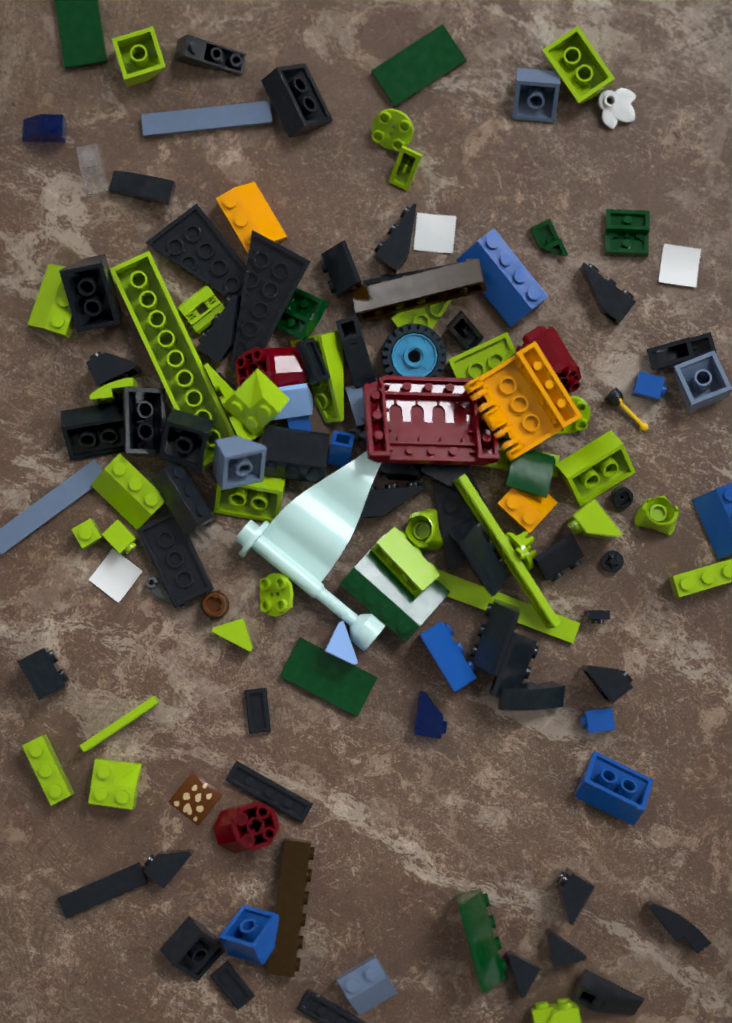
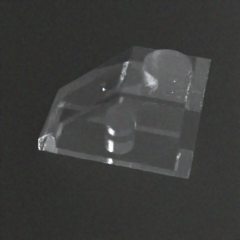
[76,143,109,195]

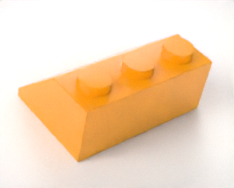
[216,181,287,255]

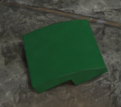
[604,209,650,257]
[276,287,328,340]
[504,449,554,498]

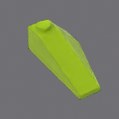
[290,330,344,423]
[204,363,264,441]

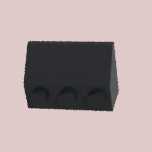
[261,63,333,138]
[59,254,122,332]
[123,387,166,457]
[61,401,124,461]
[262,425,330,483]
[151,463,218,535]
[449,518,508,597]
[470,599,520,676]
[488,632,539,698]

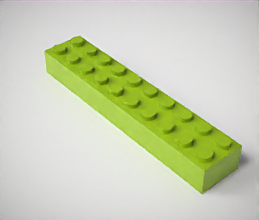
[110,251,236,469]

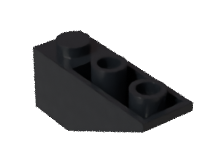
[174,34,246,75]
[374,203,416,274]
[580,262,636,326]
[197,294,241,363]
[335,315,376,388]
[361,482,425,519]
[572,969,644,1015]

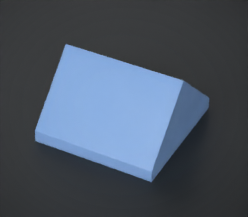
[272,383,313,420]
[325,621,358,665]

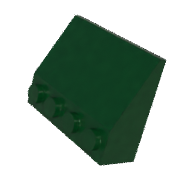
[340,534,450,642]
[455,888,508,993]

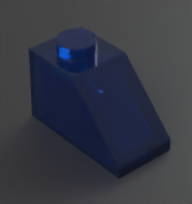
[23,114,67,143]
[414,690,447,739]

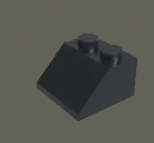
[319,240,361,298]
[86,352,142,388]
[159,409,216,471]
[532,533,584,582]
[17,648,69,700]
[580,665,634,704]
[556,867,595,926]
[160,916,225,981]

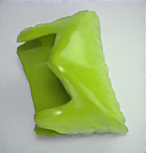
[634,496,679,536]
[404,509,444,550]

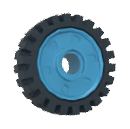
[381,323,447,377]

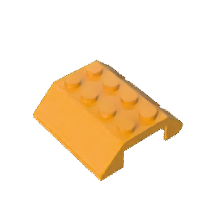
[463,341,583,461]

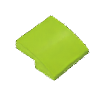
[90,377,138,405]

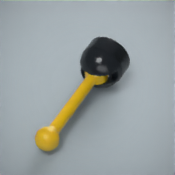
[604,387,648,431]

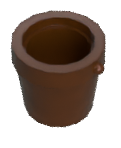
[201,589,230,621]

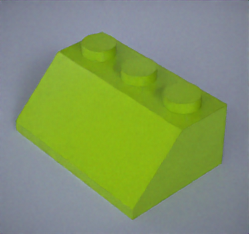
[542,26,615,104]
[28,264,74,339]
[556,430,636,507]
[91,453,165,529]
[214,476,286,523]
[567,499,622,540]

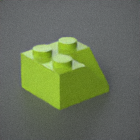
[112,26,166,87]
[222,369,290,436]
[89,757,142,810]
[530,997,581,1023]

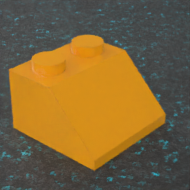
[496,488,558,534]

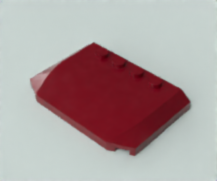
[362,375,500,465]

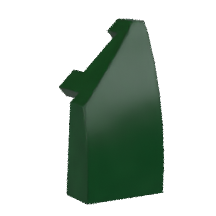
[529,219,568,257]

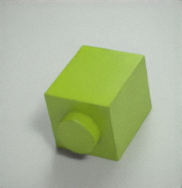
[71,518,105,549]
[102,519,138,554]

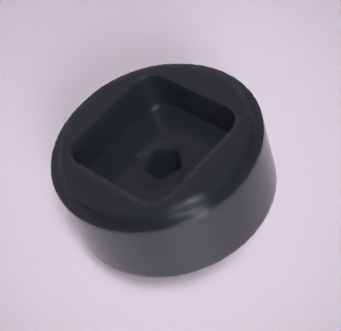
[610,486,634,509]
[601,550,624,573]

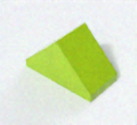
[388,146,423,191]
[211,618,253,652]

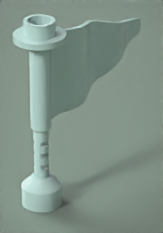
[235,451,386,651]

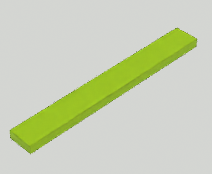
[453,474,561,629]
[436,569,581,644]

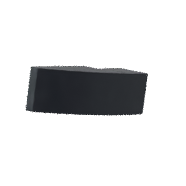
[109,170,176,206]
[647,332,717,371]
[498,681,565,711]
[646,900,711,954]

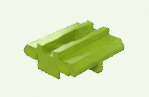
[177,285,225,334]

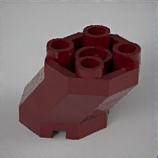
[516,326,582,394]
[235,347,310,387]
[213,801,280,853]

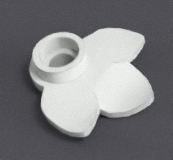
[598,88,636,129]

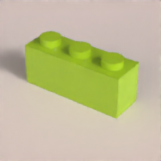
[371,527,440,598]
[669,559,732,598]
[22,734,75,805]

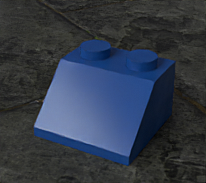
[219,904,279,965]

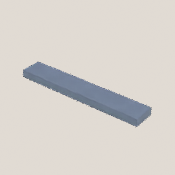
[141,101,272,137]
[0,459,103,555]

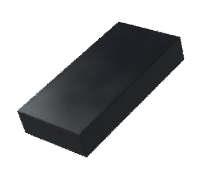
[295,338,330,385]
[245,687,271,734]
[210,960,255,1010]

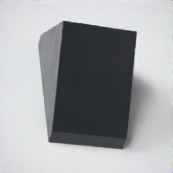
[445,311,484,350]
[546,929,587,967]
[507,950,540,999]

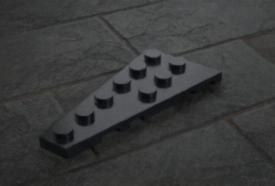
[145,203,246,298]
[230,230,311,370]
[432,471,494,571]

